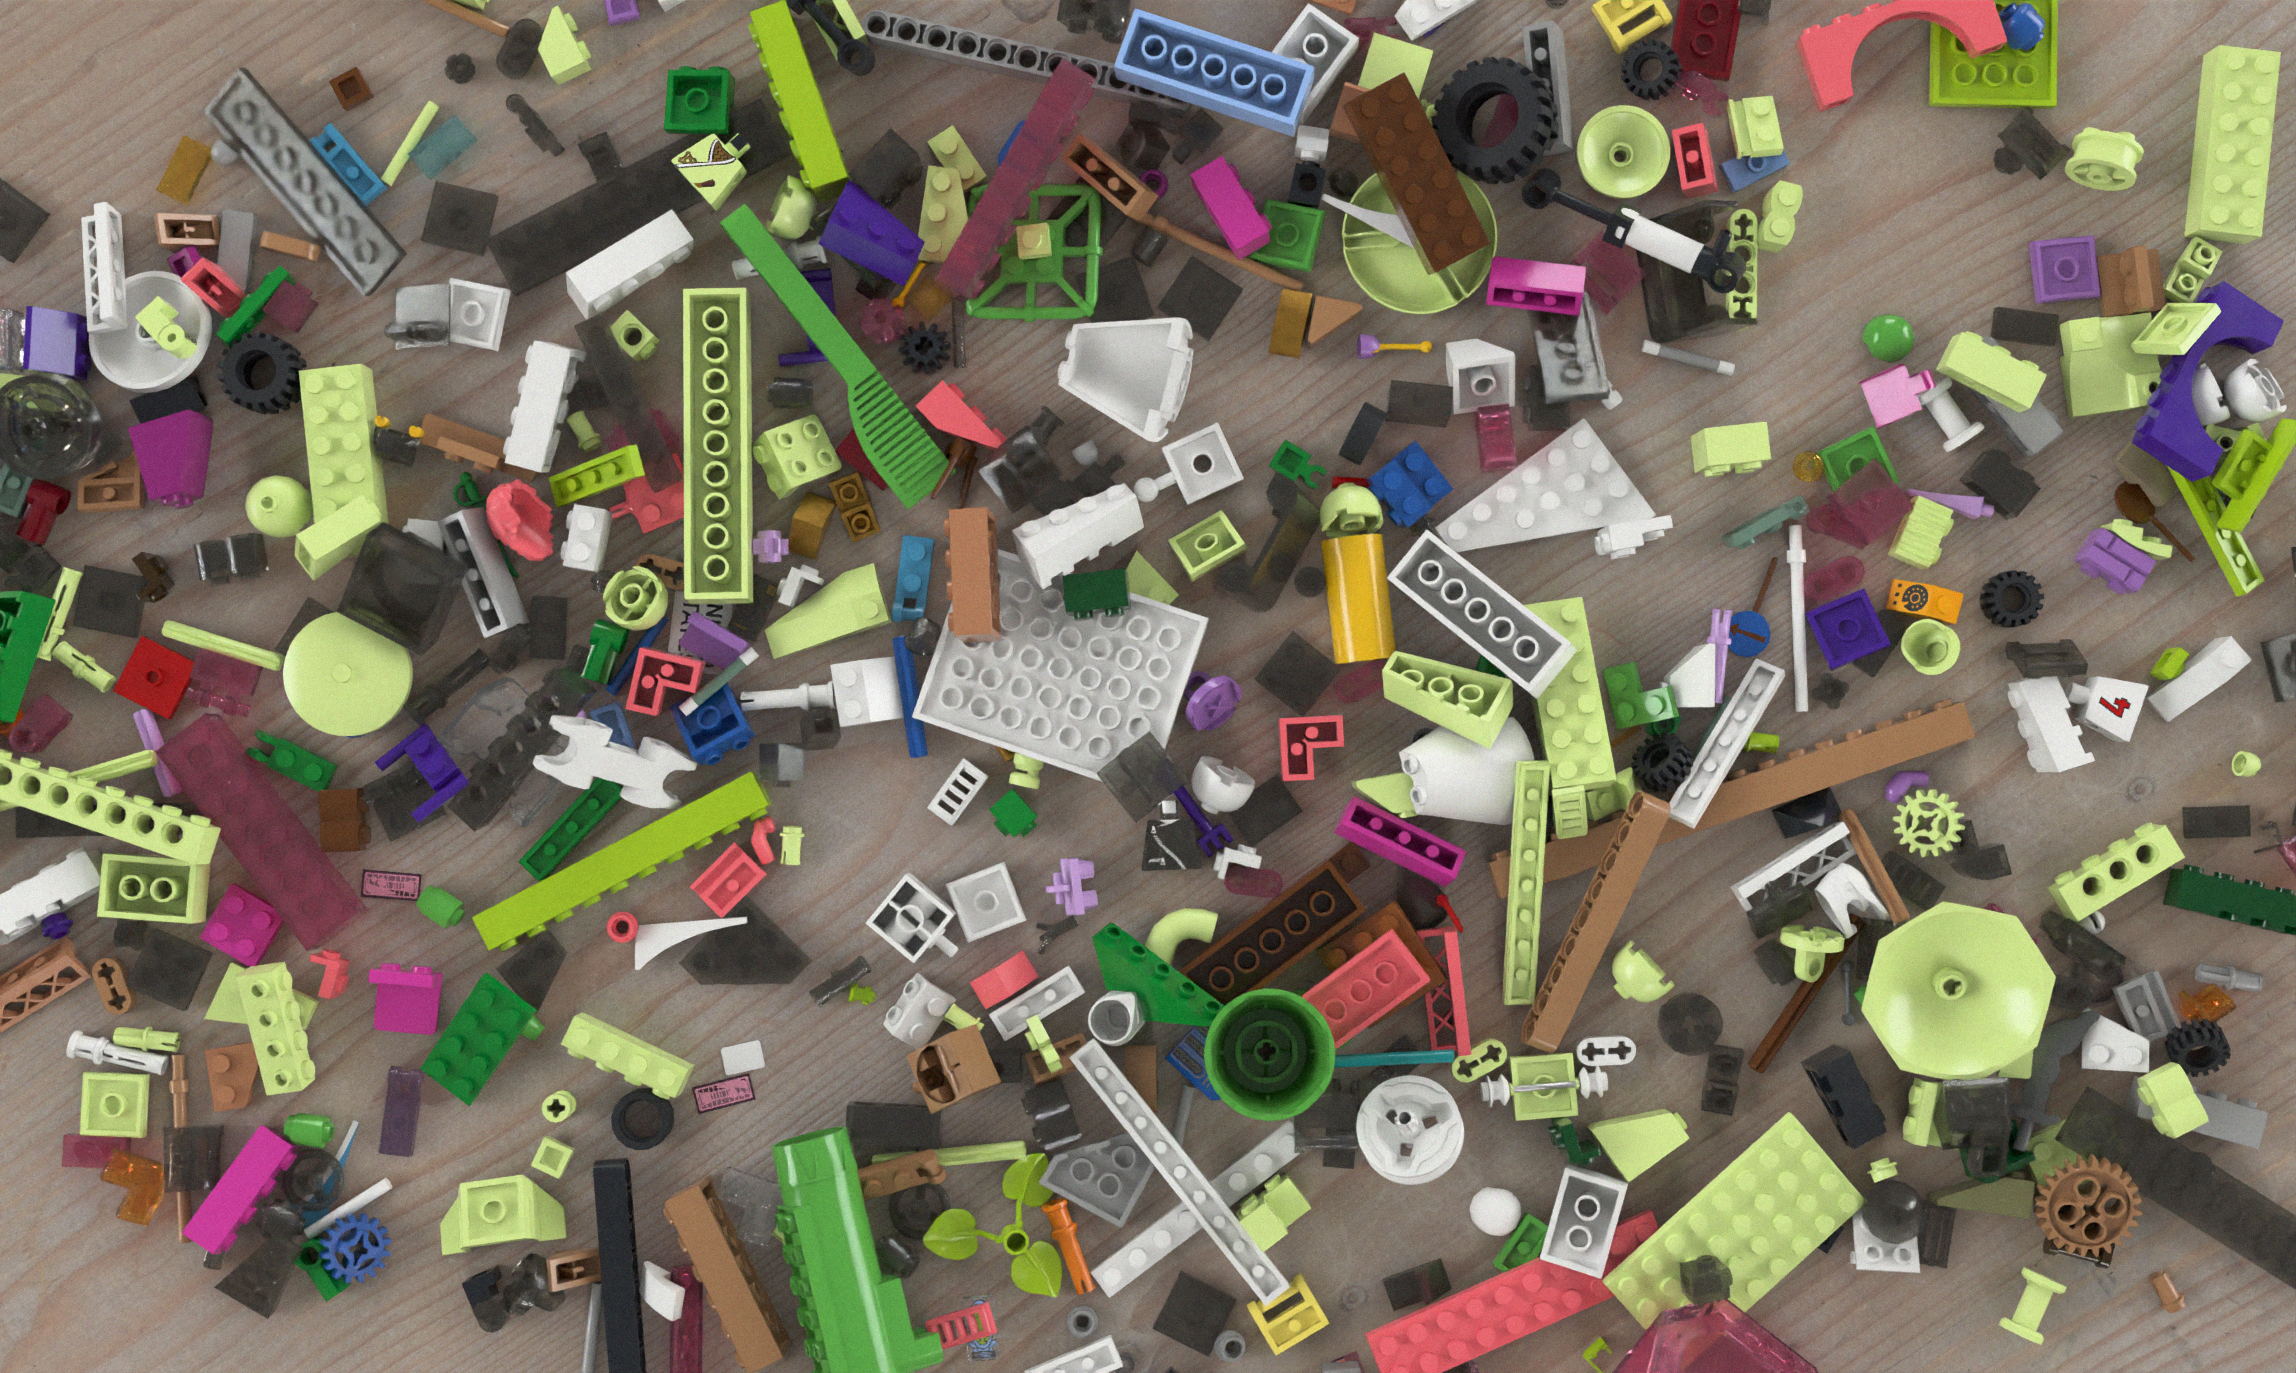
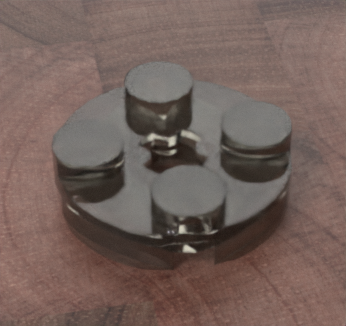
[1658,992,1723,1056]

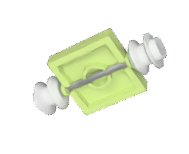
[1480,1051,1608,1121]

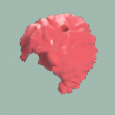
[486,479,555,562]

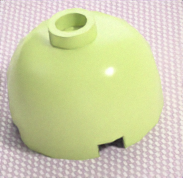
[765,175,821,240]
[245,475,313,538]
[1320,483,1384,538]
[603,566,668,631]
[1612,940,1674,1003]

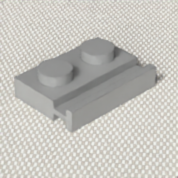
[2111,970,2182,1042]

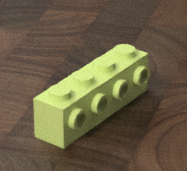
[236,961,315,1096]
[561,1012,695,1100]

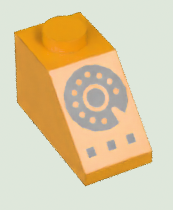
[1885,579,1964,626]

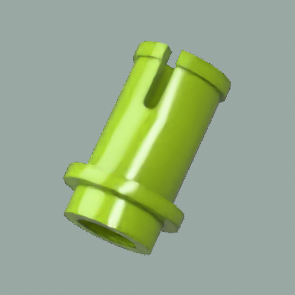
[1742,731,1780,754]

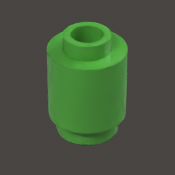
[416,885,466,929]
[283,1113,335,1148]

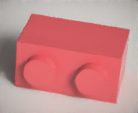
[1672,123,1718,199]

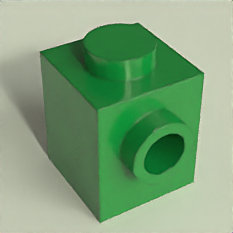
[989,788,1038,838]

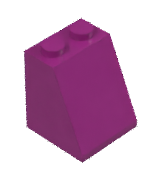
[128,409,214,509]

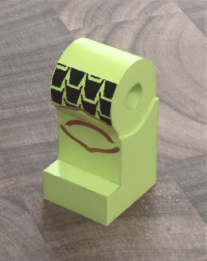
[135,296,197,359]

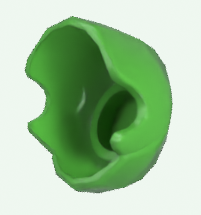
[1862,314,1915,363]

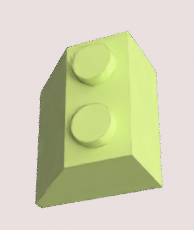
[1351,772,1419,818]

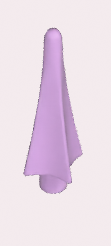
[1907,489,1994,520]

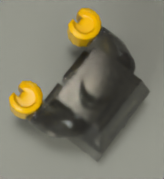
[373,415,424,467]

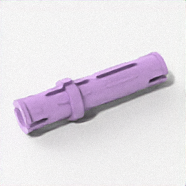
[1706,609,1732,704]

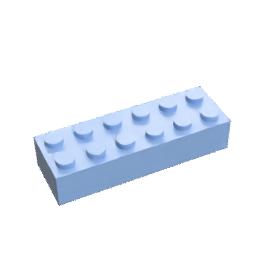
[1114,8,1314,137]

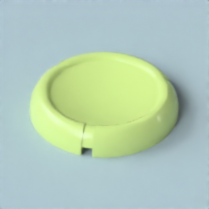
[1342,170,1497,315]

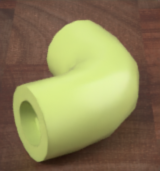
[1145,908,1218,966]

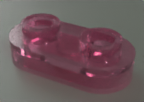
[1804,556,1865,602]

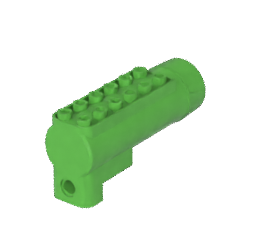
[771,1126,943,1373]

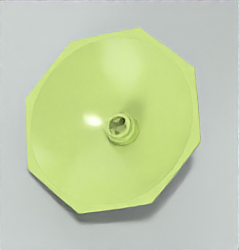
[1861,901,2056,1085]

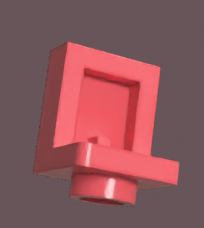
[309,949,350,999]

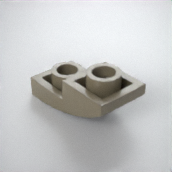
[2113,440,2178,506]

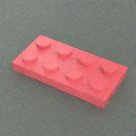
[1300,929,1430,1050]

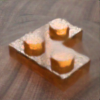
[99,1147,176,1227]

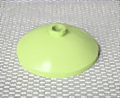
[1576,105,1670,199]

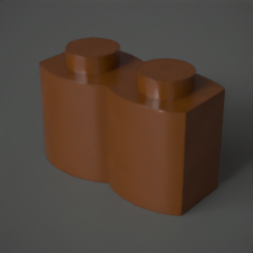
[319,788,371,853]

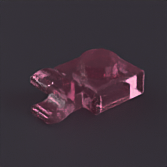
[1343,17,1398,43]
[1674,70,1729,116]

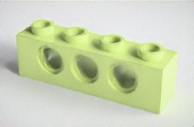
[2047,822,2185,922]

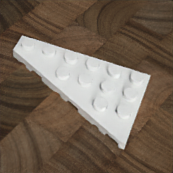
[1434,418,1656,553]

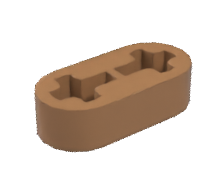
[259,231,321,263]
[635,554,684,591]
[92,957,137,1015]

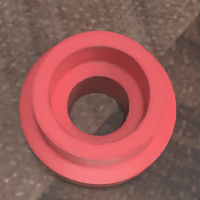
[607,911,639,943]

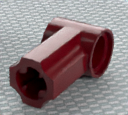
[16,478,71,545]

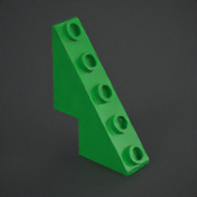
[1092,922,1225,1027]

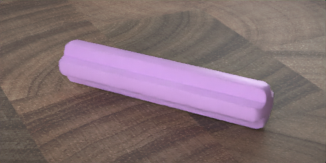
[133,709,182,798]

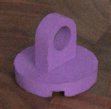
[1184,671,1242,731]

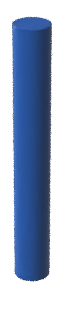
[606,616,669,696]

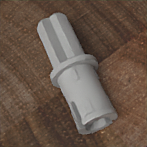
[2195,963,2263,993]

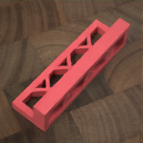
[1417,926,1471,1056]

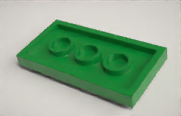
[420,973,537,1106]

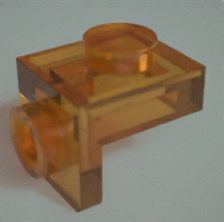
[2178,984,2236,1023]

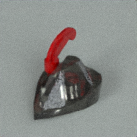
[1397,865,1463,933]

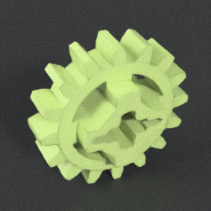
[1893,789,1965,857]

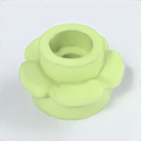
[1867,1157,1898,1183]

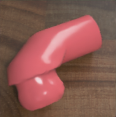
[751,816,776,865]

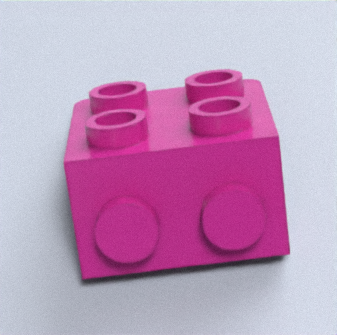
[368,963,443,1035]

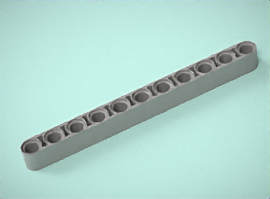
[862,10,1192,114]

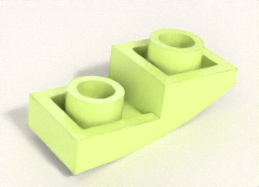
[2163,236,2223,303]
[2101,519,2173,560]

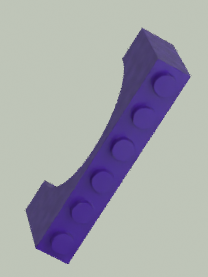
[2131,281,2284,482]

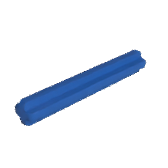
[892,635,928,758]

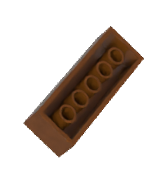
[1343,72,1490,275]
[1177,858,1366,1006]

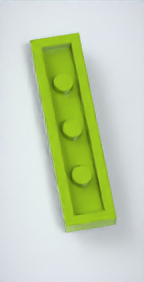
[549,445,645,508]

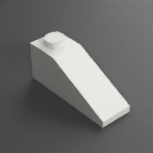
[2146,636,2252,722]

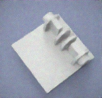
[1850,1208,1920,1273]

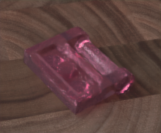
[1569,231,1646,315]

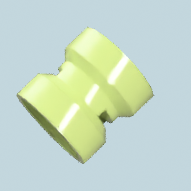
[1008,753,1044,789]

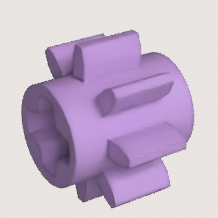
[752,530,789,564]

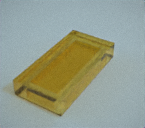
[156,135,212,206]

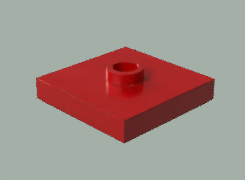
[113,636,200,719]

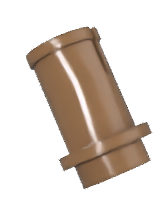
[2147,1270,2186,1313]

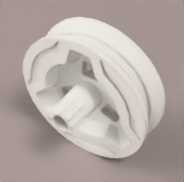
[1356,1075,1464,1185]

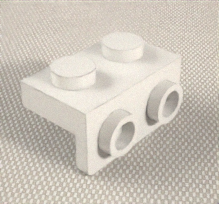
[883,973,956,1049]

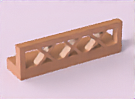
[0,936,92,1033]

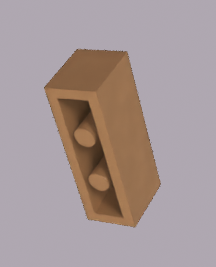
[1061,133,1159,221]

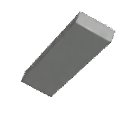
[211,210,258,334]

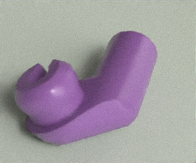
[1885,771,1928,803]

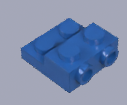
[1366,440,1453,528]
[669,682,756,766]

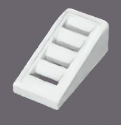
[927,758,990,826]

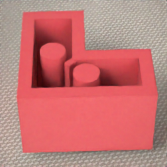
[625,646,706,716]
[1278,715,1344,781]

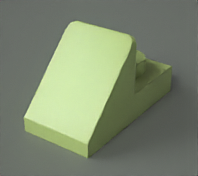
[1585,767,1642,821]

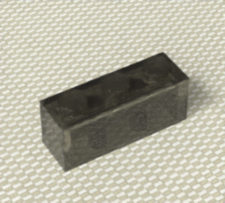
[846,1101,944,1152]

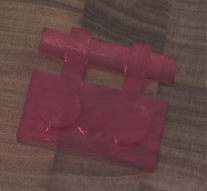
[185,648,263,717]

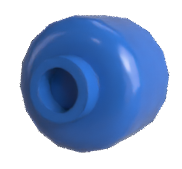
[1999,3,2045,51]

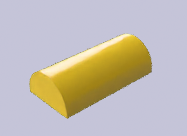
[1320,534,1396,665]

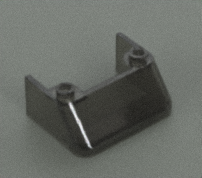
[1636,200,1757,343]

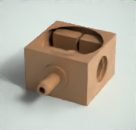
[906,1024,1001,1114]

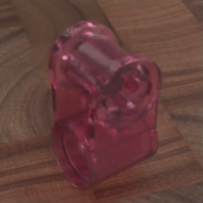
[9,694,73,753]

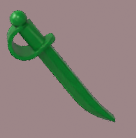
[453,472,519,578]

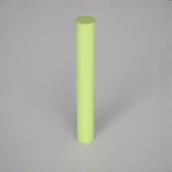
[381,101,440,186]

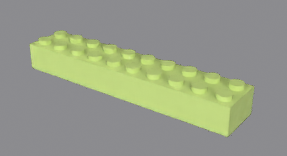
[683,288,753,604]

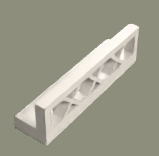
[81,202,128,335]
[1730,821,1857,919]

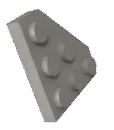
[1039,1132,1155,1228]

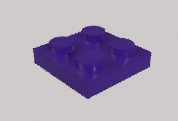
[1805,588,1891,671]

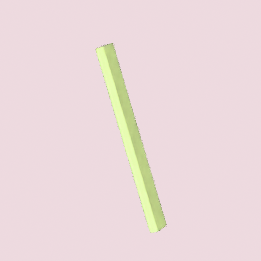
[1502,760,1550,1005]

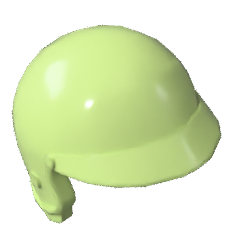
[1901,619,1961,675]

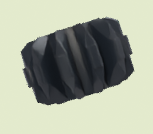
[898,322,952,375]

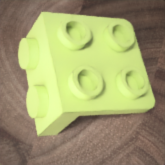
[752,415,842,500]
[1903,1077,1977,1150]

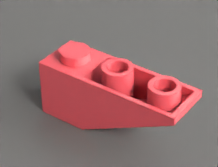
[916,380,1009,454]

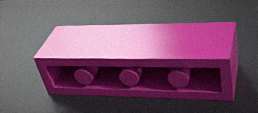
[1333,796,1467,887]
[182,1125,298,1254]

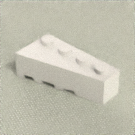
[566,209,694,323]
[503,340,587,472]
[1011,483,1144,589]
[0,848,102,945]

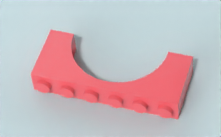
[1796,0,2007,112]

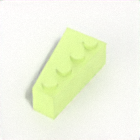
[1382,650,1513,749]

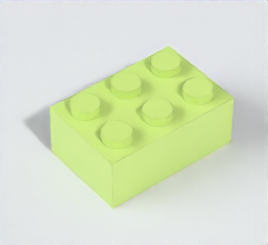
[97,852,211,924]

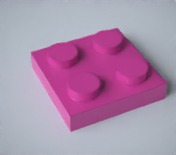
[199,883,289,967]

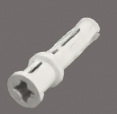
[732,236,829,280]
[740,681,837,712]
[66,1030,169,1075]

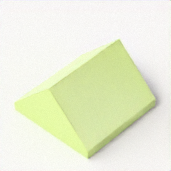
[1168,510,1247,582]

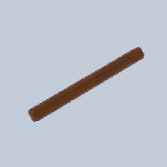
[1748,913,1865,1074]

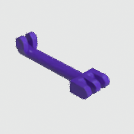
[1156,757,1234,858]

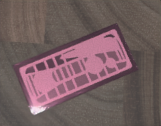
[360,869,422,901]
[692,1073,756,1114]

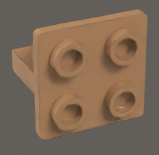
[2096,245,2166,317]

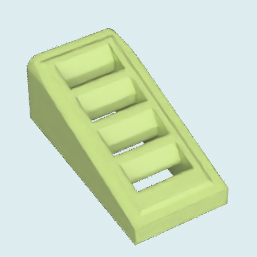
[1552,785,1588,839]

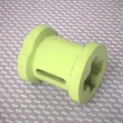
[542,1090,577,1123]

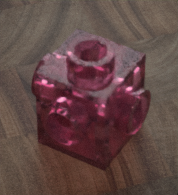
[859,297,906,345]

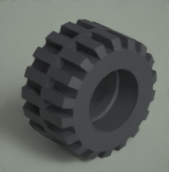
[218,332,307,415]

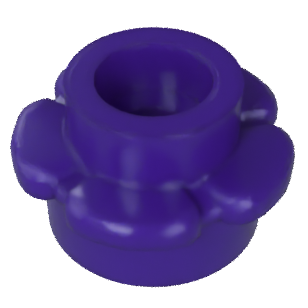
[40,912,73,940]

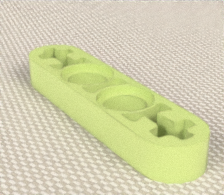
[1725,209,1758,331]

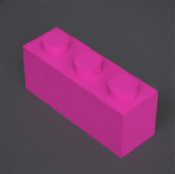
[1190,156,1272,261]
[1486,256,1586,316]

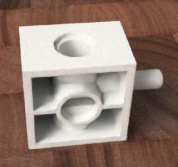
[866,873,958,963]

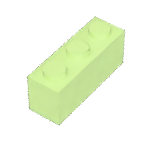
[1936,331,2047,413]

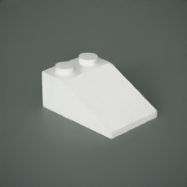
[1540,1163,1628,1279]

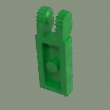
[245,729,339,792]

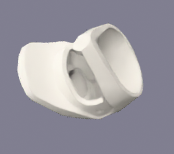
[1814,863,1890,939]
[1088,990,1146,1047]

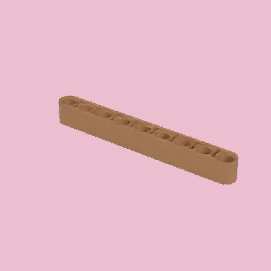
[1520,791,1671,1053]

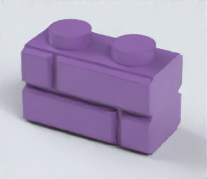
[2074,527,2156,595]

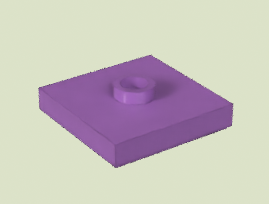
[2029,235,2101,305]

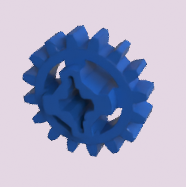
[319,1213,392,1283]

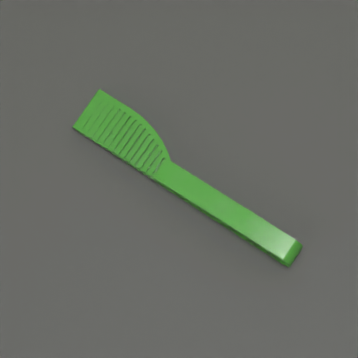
[720,204,957,510]

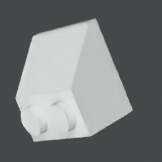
[830,656,904,728]

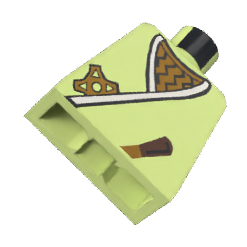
[671,133,751,211]

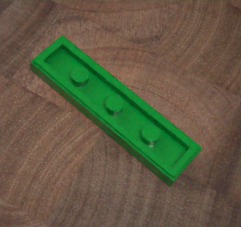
[518,777,623,882]

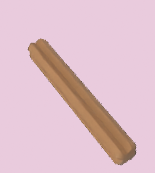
[1838,809,1910,924]

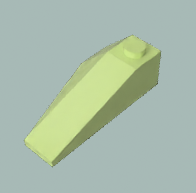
[765,563,893,659]

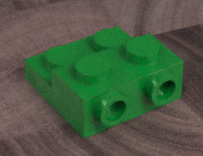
[664,66,735,134]

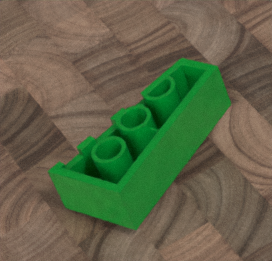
[0,591,56,723]

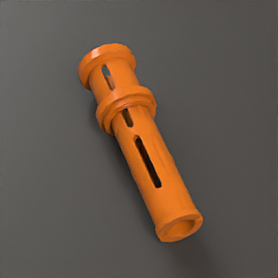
[1040,1197,1096,1295]

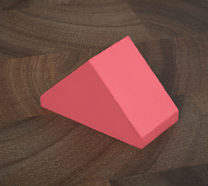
[180,257,247,318]
[970,950,1039,1009]

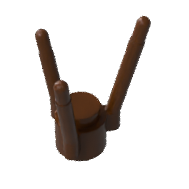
[930,437,979,509]

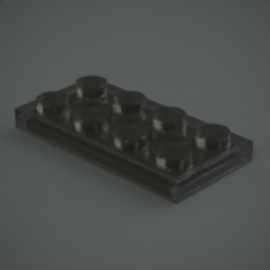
[1527,291,1610,403]

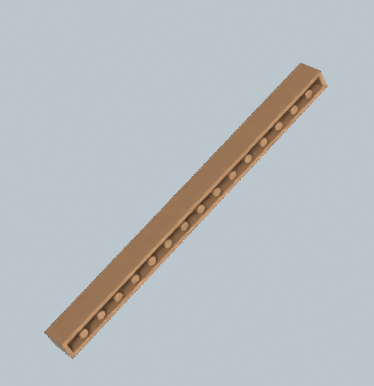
[1485,698,1976,899]

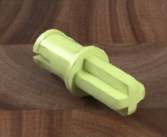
[113,1027,181,1053]

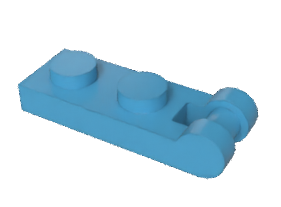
[307,123,387,208]
[892,535,935,625]

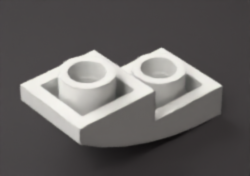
[639,1261,685,1321]

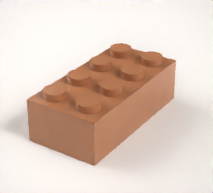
[944,507,1001,643]

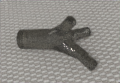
[1037,915,1078,955]

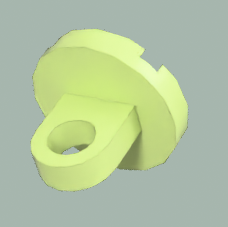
[1780,924,1845,982]

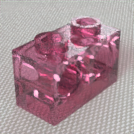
[1473,403,1517,474]

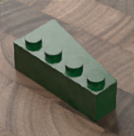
[2163,864,2296,936]

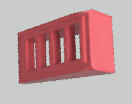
[926,1302,998,1350]

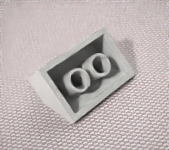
[1272,3,1359,124]

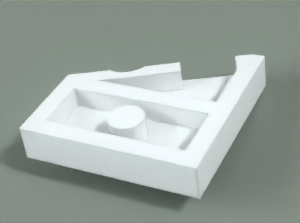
[2082,1007,2150,1073]

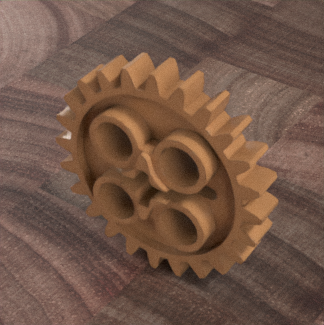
[2033,1154,2142,1257]

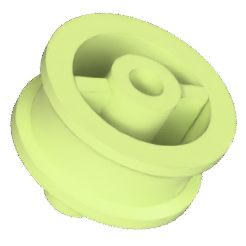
[2065,127,2144,191]

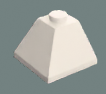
[1446,339,1515,415]
[1659,643,1715,708]

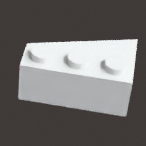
[2008,671,2095,772]

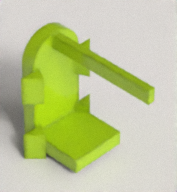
[848,983,876,1006]
[1583,1337,1613,1373]

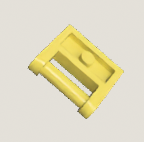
[1591,0,1673,55]
[1247,1273,1330,1356]

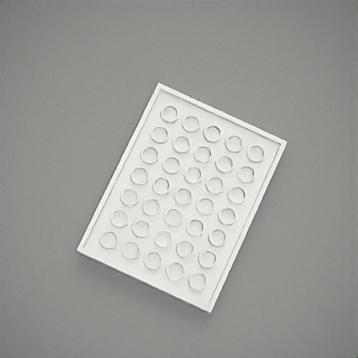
[912,549,1209,798]

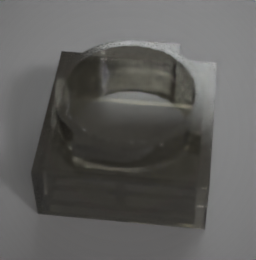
[337,522,468,656]

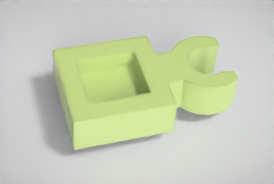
[1025,1015,1062,1074]

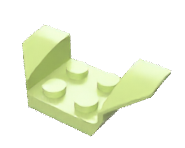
[440,1175,567,1255]

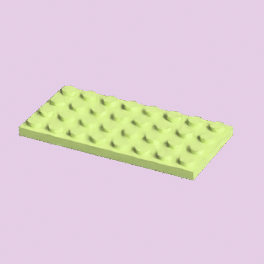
[1602,1112,1867,1370]

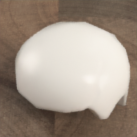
[1470,1187,1522,1236]

